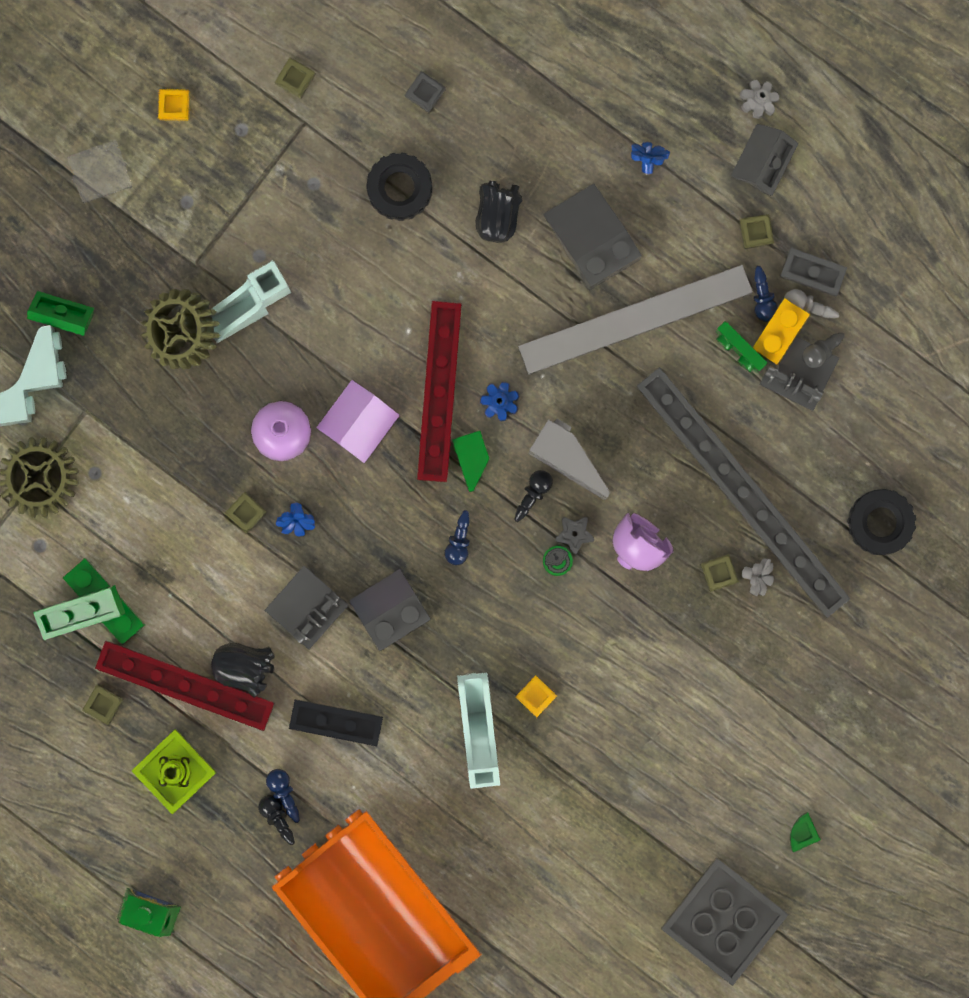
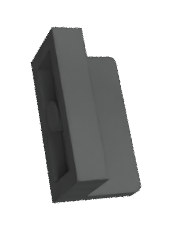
[731,124,799,196]

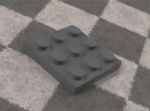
[661,857,788,986]

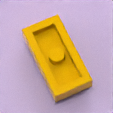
[752,298,810,365]

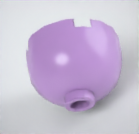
[251,401,311,461]
[613,513,673,571]

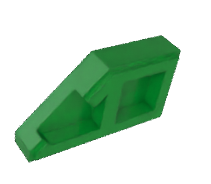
[452,430,490,493]

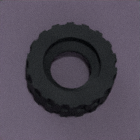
[366,152,432,221]
[848,489,916,555]

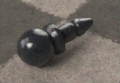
[515,470,553,522]
[258,795,295,845]

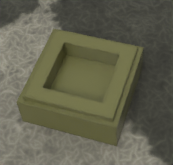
[275,57,316,99]
[739,214,774,249]
[225,492,267,534]
[700,554,739,592]
[82,684,124,725]

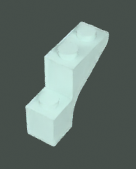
[212,261,291,343]
[0,325,66,427]
[457,673,500,789]

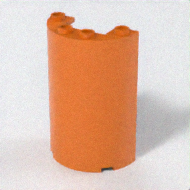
[272,809,481,998]

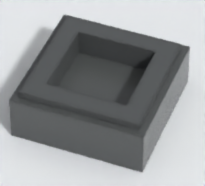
[405,71,446,113]

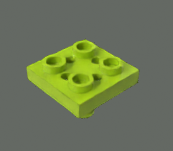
[131,729,217,815]

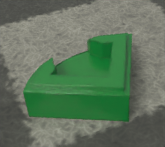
[790,812,821,853]

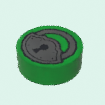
[543,546,573,576]

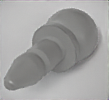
[784,289,839,318]

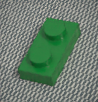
[27,291,94,336]
[715,321,768,373]

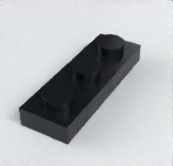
[289,699,383,747]

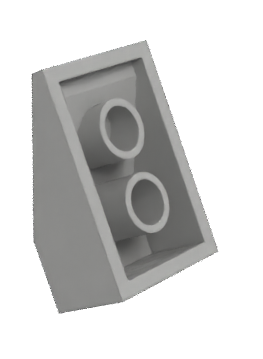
[529,418,610,500]

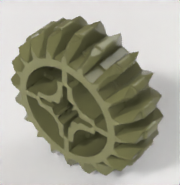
[141,289,221,370]
[0,437,79,518]

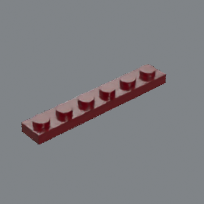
[417,301,462,483]
[95,641,275,731]

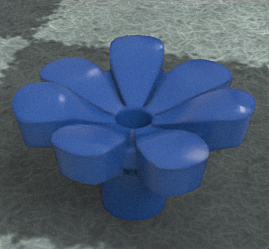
[631,142,670,174]
[480,382,519,421]
[276,503,315,537]

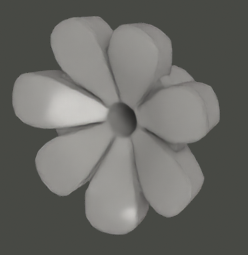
[740,80,779,119]
[742,558,774,596]

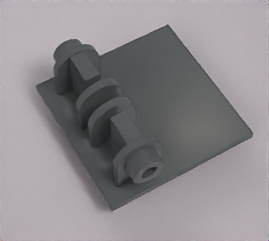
[759,337,839,411]
[264,566,349,650]

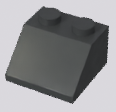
[349,569,432,651]

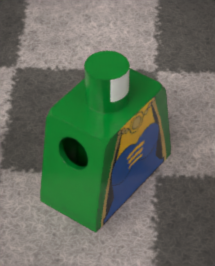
[117,888,181,937]

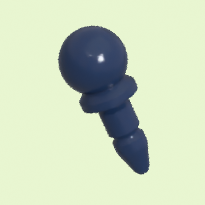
[754,266,778,322]
[444,510,470,565]
[266,769,300,823]

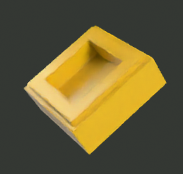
[158,89,190,121]
[515,675,557,717]

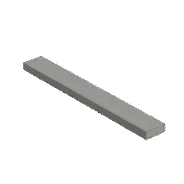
[518,265,753,375]

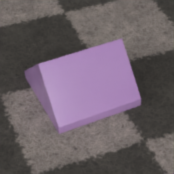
[316,380,400,463]

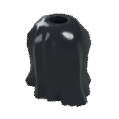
[475,181,523,243]
[211,643,275,698]

